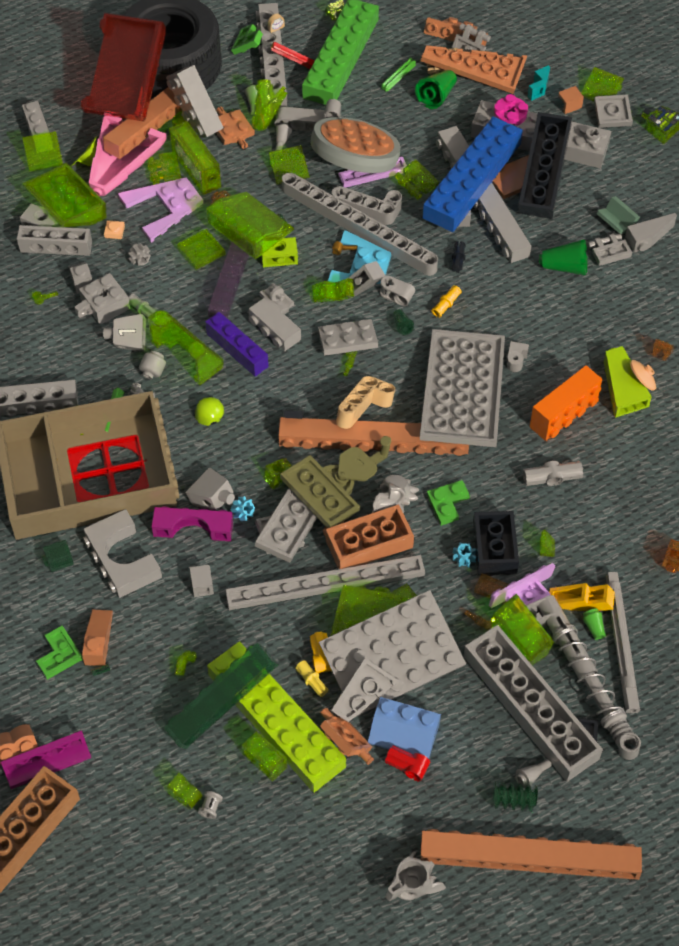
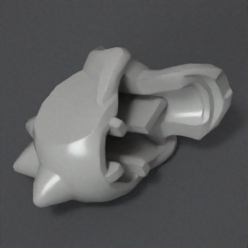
[372,475,419,513]

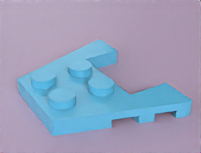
[327,230,391,287]

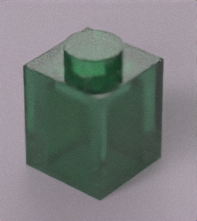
[42,539,74,572]

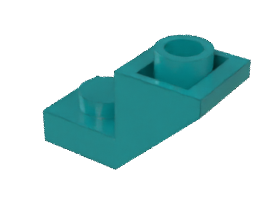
[527,65,550,101]

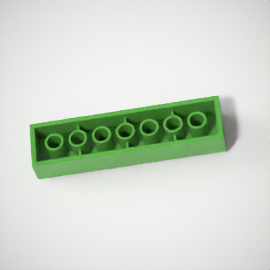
[302,0,379,105]

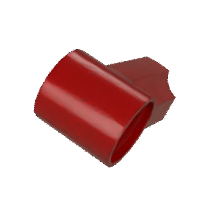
[385,745,431,782]

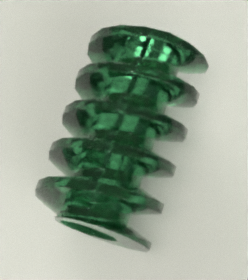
[493,781,538,812]

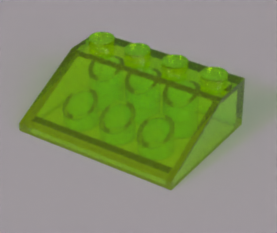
[23,163,106,227]
[206,192,294,260]

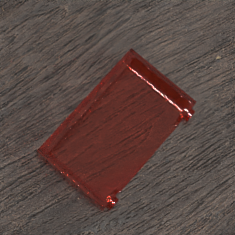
[81,13,165,122]

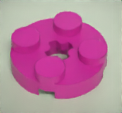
[494,94,528,126]

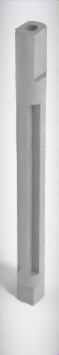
[606,572,640,713]

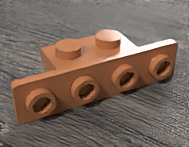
[424,17,488,46]

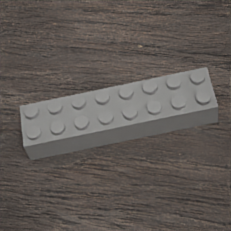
[471,100,612,168]
[464,625,603,782]

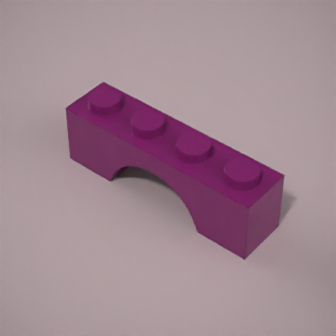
[152,506,233,541]

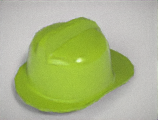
[70,136,97,167]

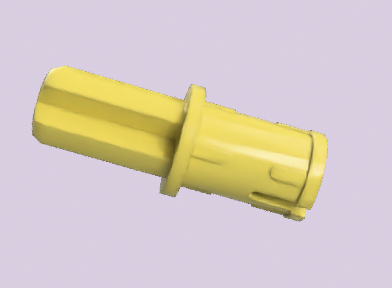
[295,660,328,697]

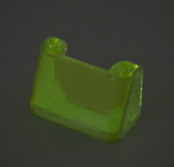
[148,310,224,386]

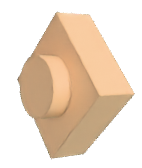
[104,221,125,239]

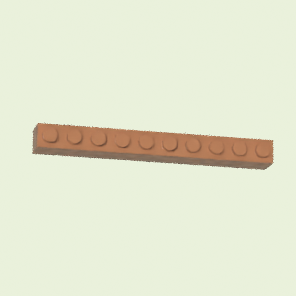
[279,417,469,456]
[420,829,642,880]

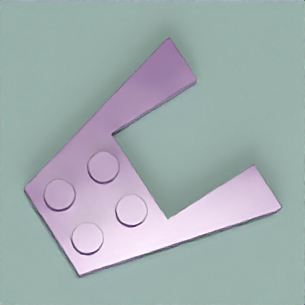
[118,177,203,242]

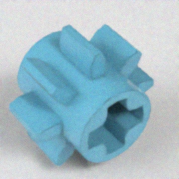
[230,496,255,521]
[453,542,476,567]

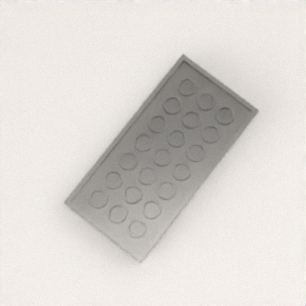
[420,329,505,447]

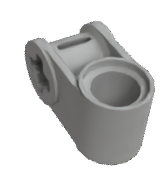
[380,276,415,306]

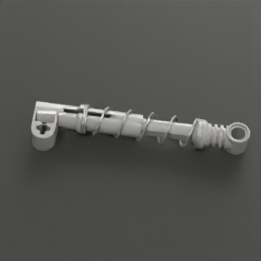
[522,595,641,760]

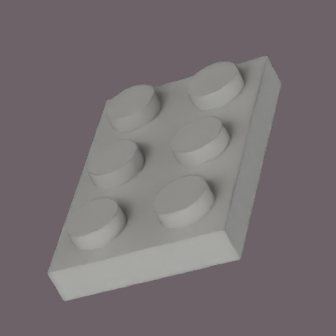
[318,319,378,356]

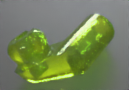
[174,650,197,676]

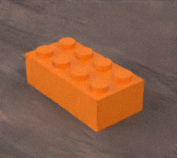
[530,366,602,441]

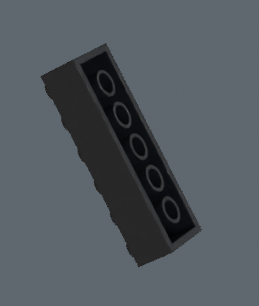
[518,112,572,219]

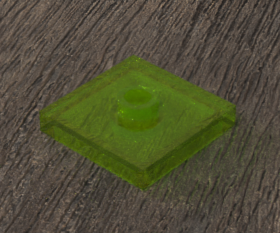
[22,131,63,171]
[177,229,226,270]

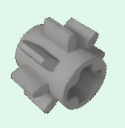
[128,243,151,266]

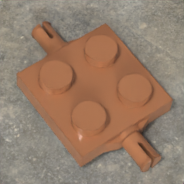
[216,107,255,149]
[320,708,374,765]

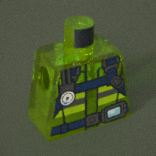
[642,106,679,144]

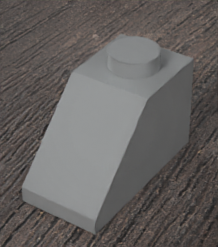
[342,261,386,298]
[68,262,93,294]

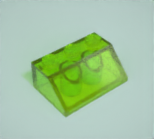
[491,594,554,666]

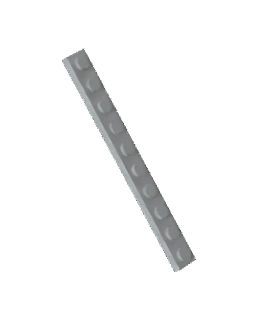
[226,555,425,610]

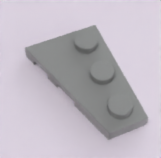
[330,658,399,722]

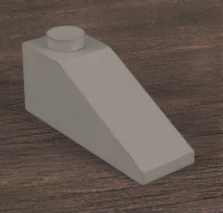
[625,213,677,252]

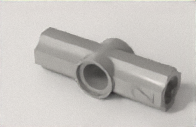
[523,461,583,486]

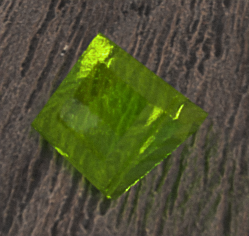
[540,530,555,557]

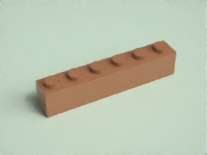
[103,87,182,159]

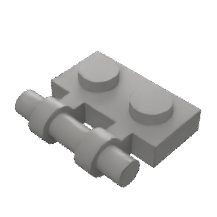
[452,23,491,52]
[587,233,632,266]

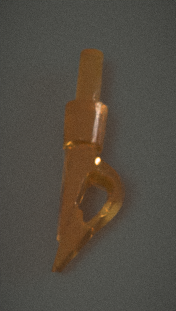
[464,610,501,631]

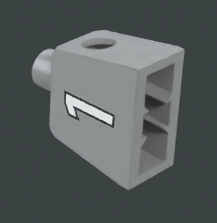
[103,314,146,352]

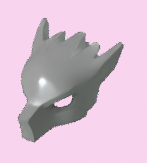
[385,851,446,901]

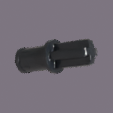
[452,241,466,273]

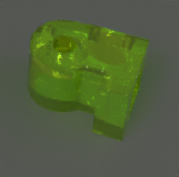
[263,458,292,489]
[167,773,202,810]

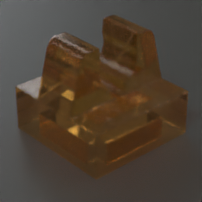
[653,339,674,361]

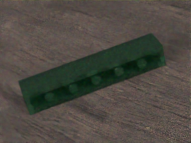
[164,643,278,749]

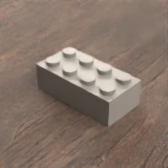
[166,65,224,139]

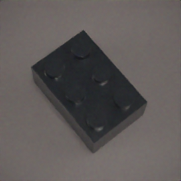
[473,511,519,575]

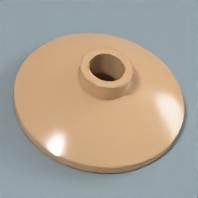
[630,360,656,391]

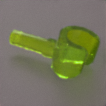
[32,291,58,305]

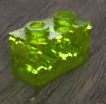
[242,731,288,782]

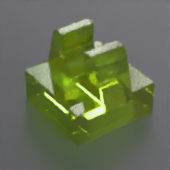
[325,0,345,20]

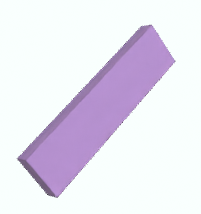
[338,157,408,188]

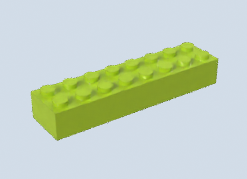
[207,641,346,793]

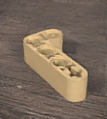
[336,376,395,429]

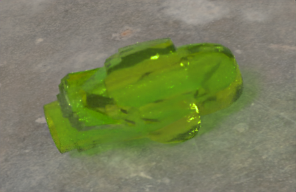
[252,79,288,131]

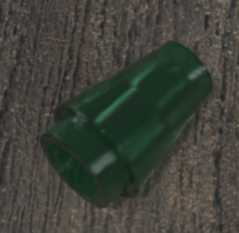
[393,309,414,335]

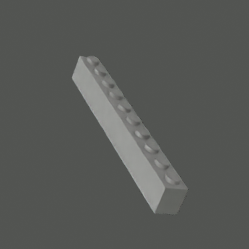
[436,126,531,263]

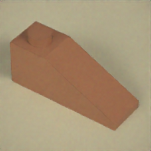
[82,610,113,666]

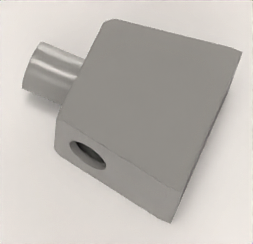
[186,468,235,511]

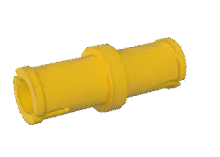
[431,285,462,318]

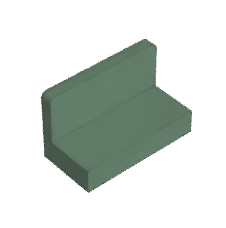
[597,196,640,234]

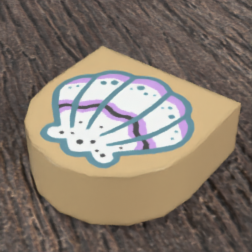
[268,14,285,33]

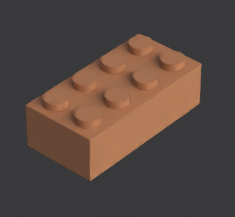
[326,504,414,569]

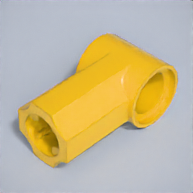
[310,632,332,673]

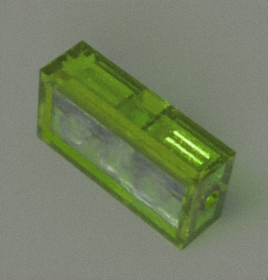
[169,121,221,195]

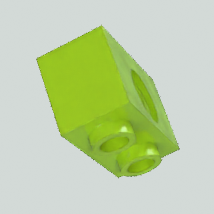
[260,237,298,267]

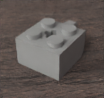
[75,273,130,324]

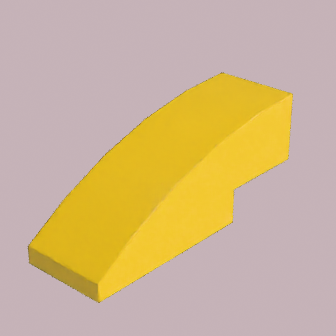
[549,583,615,611]

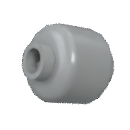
[139,351,166,379]

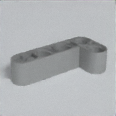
[275,99,341,131]
[332,186,402,225]

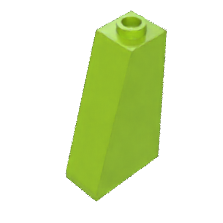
[604,346,652,418]

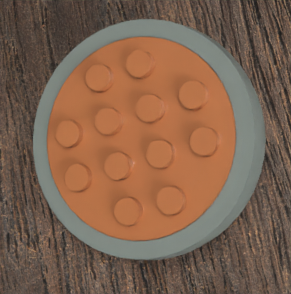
[311,117,401,173]

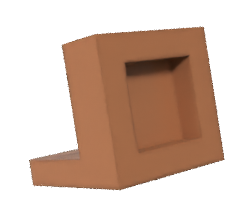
[558,86,584,114]

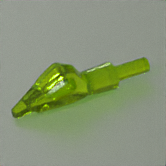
[343,351,357,376]

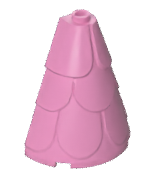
[89,112,166,197]

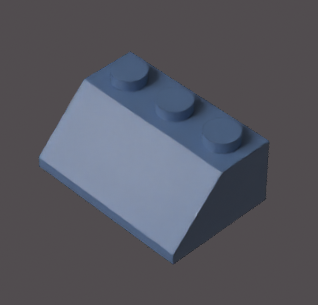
[368,697,441,759]

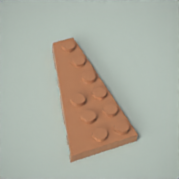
[421,45,527,94]

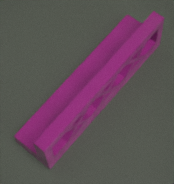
[1,730,91,789]

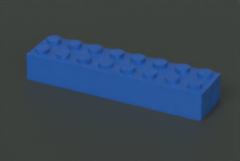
[423,116,523,232]

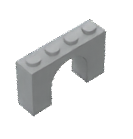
[83,509,162,598]

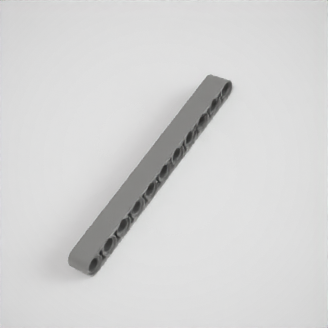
[282,173,438,276]

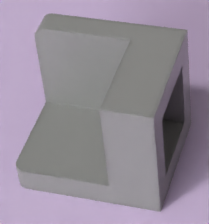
[190,565,214,597]

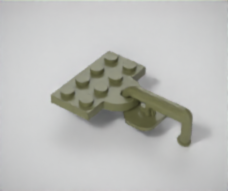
[280,436,392,528]

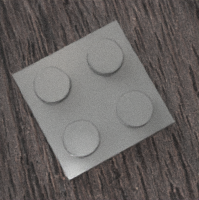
[594,95,633,128]

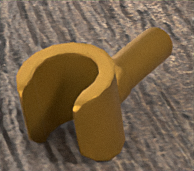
[332,241,357,255]

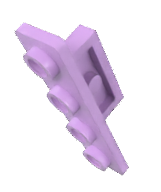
[489,563,555,615]

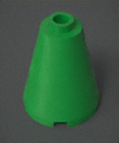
[415,70,457,109]
[539,240,588,275]

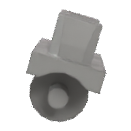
[259,283,294,314]

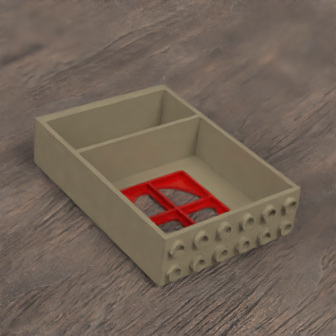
[0,391,180,540]

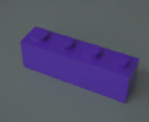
[205,312,269,377]

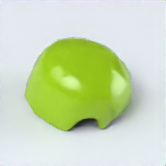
[195,397,224,426]

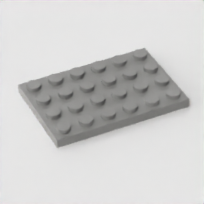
[319,590,466,718]

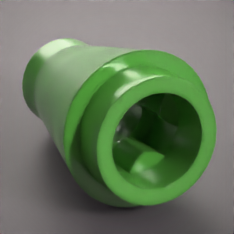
[583,608,606,640]

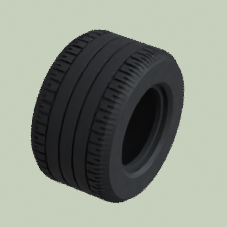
[116,0,222,99]

